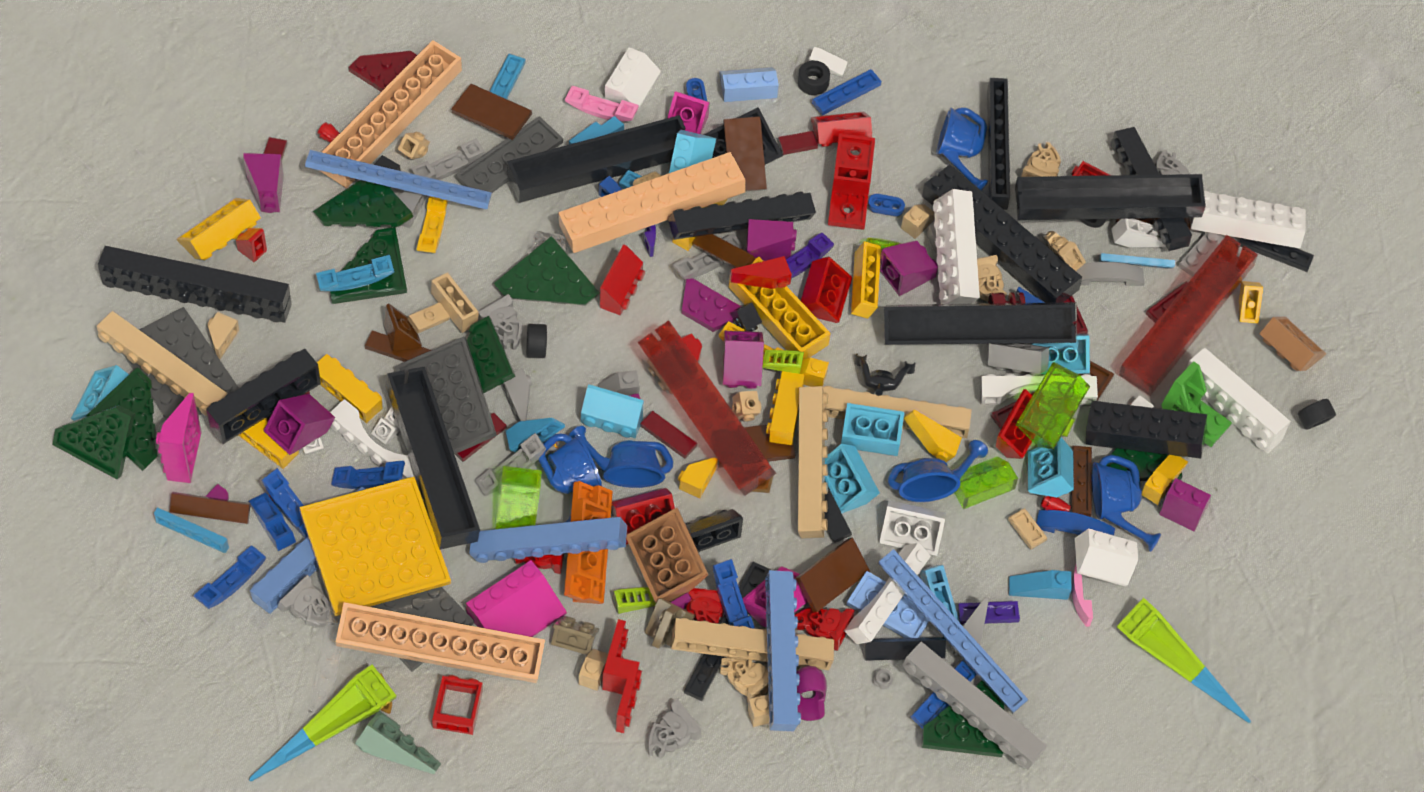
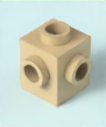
[398,132,430,159]
[732,391,761,421]

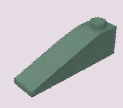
[355,711,441,774]

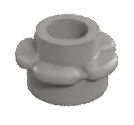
[874,670,894,689]

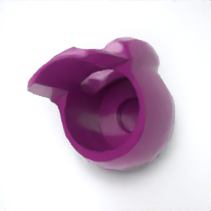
[796,665,827,721]

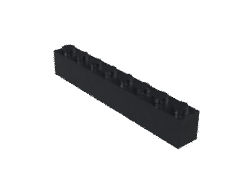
[987,78,1010,210]
[1111,127,1192,251]
[668,191,816,240]

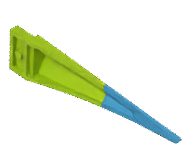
[1116,597,1251,723]
[249,664,397,781]

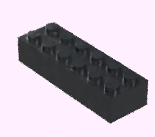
[206,348,321,444]
[1086,401,1207,459]

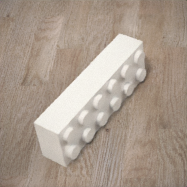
[933,189,980,304]
[1191,191,1306,248]
[1187,348,1291,454]

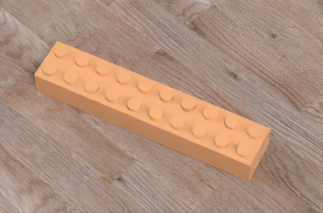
[319,40,462,188]
[558,152,745,253]
[336,602,545,683]

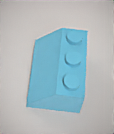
[669,130,716,173]
[1031,334,1090,374]
[71,365,129,421]
[581,384,644,439]
[841,403,904,456]
[1028,436,1074,497]
[825,443,880,513]

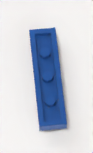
[812,69,882,116]
[910,660,977,728]

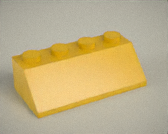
[177,198,261,260]

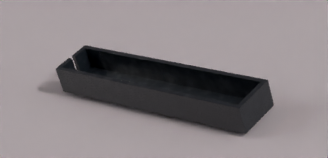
[507,115,686,203]
[922,164,1082,303]
[1015,174,1206,220]
[98,246,292,323]
[884,302,1077,345]
[386,366,480,550]

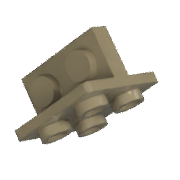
[645,598,695,649]
[551,616,599,655]

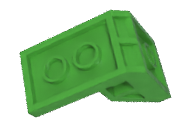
[1161,361,1232,447]

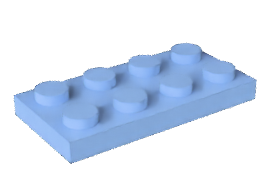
[847,571,930,638]

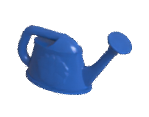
[936,107,988,191]
[568,426,674,488]
[538,433,602,522]
[888,440,988,502]
[1092,455,1161,552]

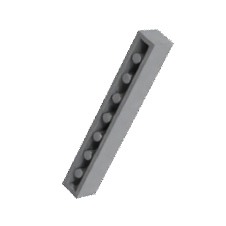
[902,642,1047,770]

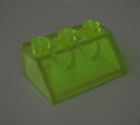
[954,456,1018,509]

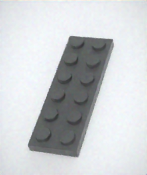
[456,116,563,193]

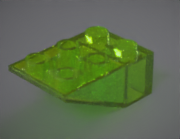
[495,466,542,529]

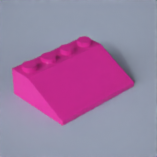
[156,393,202,483]
[466,560,567,637]

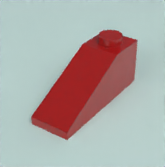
[730,256,792,289]

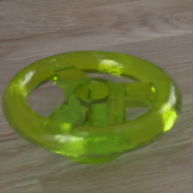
[866,237,902,255]

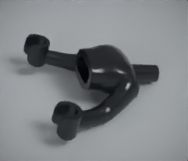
[855,353,916,396]

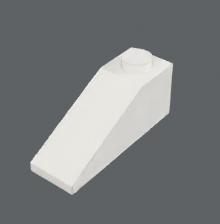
[1111,218,1166,248]

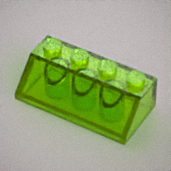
[1016,362,1090,449]

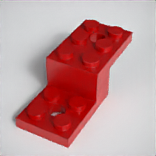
[828,134,875,230]
[602,619,642,733]

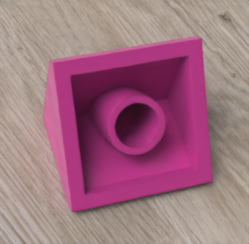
[667,91,710,134]

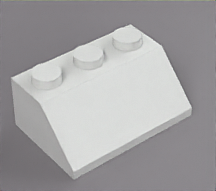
[605,47,661,112]
[880,500,946,556]
[1075,529,1138,587]

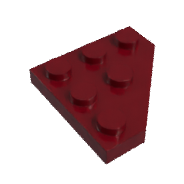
[348,51,417,92]

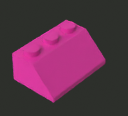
[743,566,808,628]

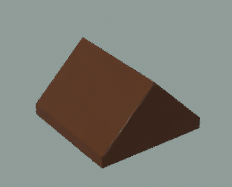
[384,303,422,351]

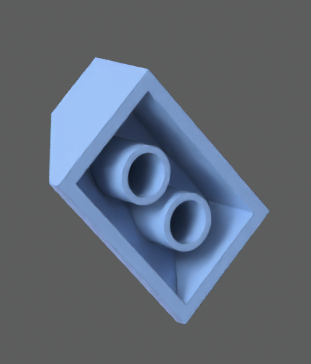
[719,67,779,102]

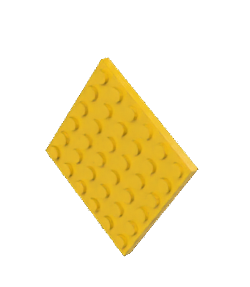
[300,477,451,616]

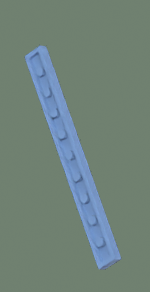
[305,150,492,209]
[878,549,1028,714]

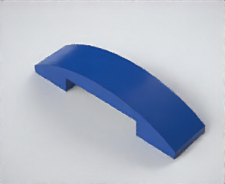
[331,461,405,489]
[261,468,308,539]
[1036,510,1115,536]
[194,545,266,609]
[713,559,755,629]

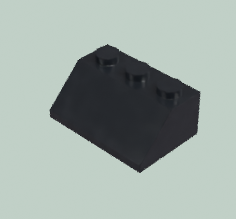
[685,509,743,552]

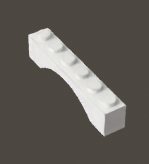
[980,374,1098,405]
[330,399,419,488]
[844,542,931,645]

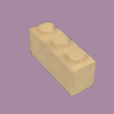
[431,272,479,333]

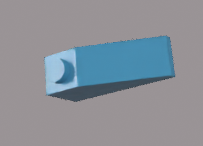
[506,418,565,453]
[919,565,959,621]
[1009,570,1072,600]

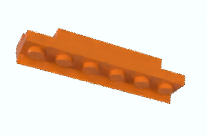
[564,481,613,604]

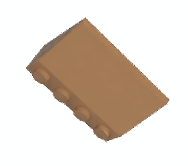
[626,508,709,603]

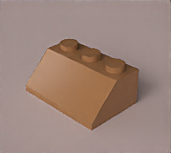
[1259,317,1327,371]

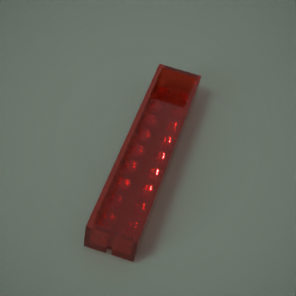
[1119,235,1258,396]
[638,320,777,496]

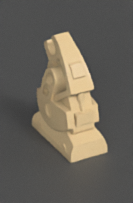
[1021,142,1061,177]
[1043,231,1086,271]
[977,255,1007,302]
[720,657,768,702]

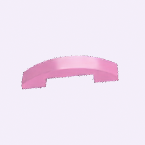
[565,86,639,121]
[1071,564,1093,627]

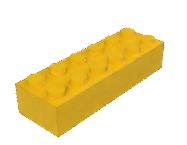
[729,257,831,359]

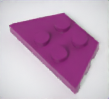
[682,278,741,332]

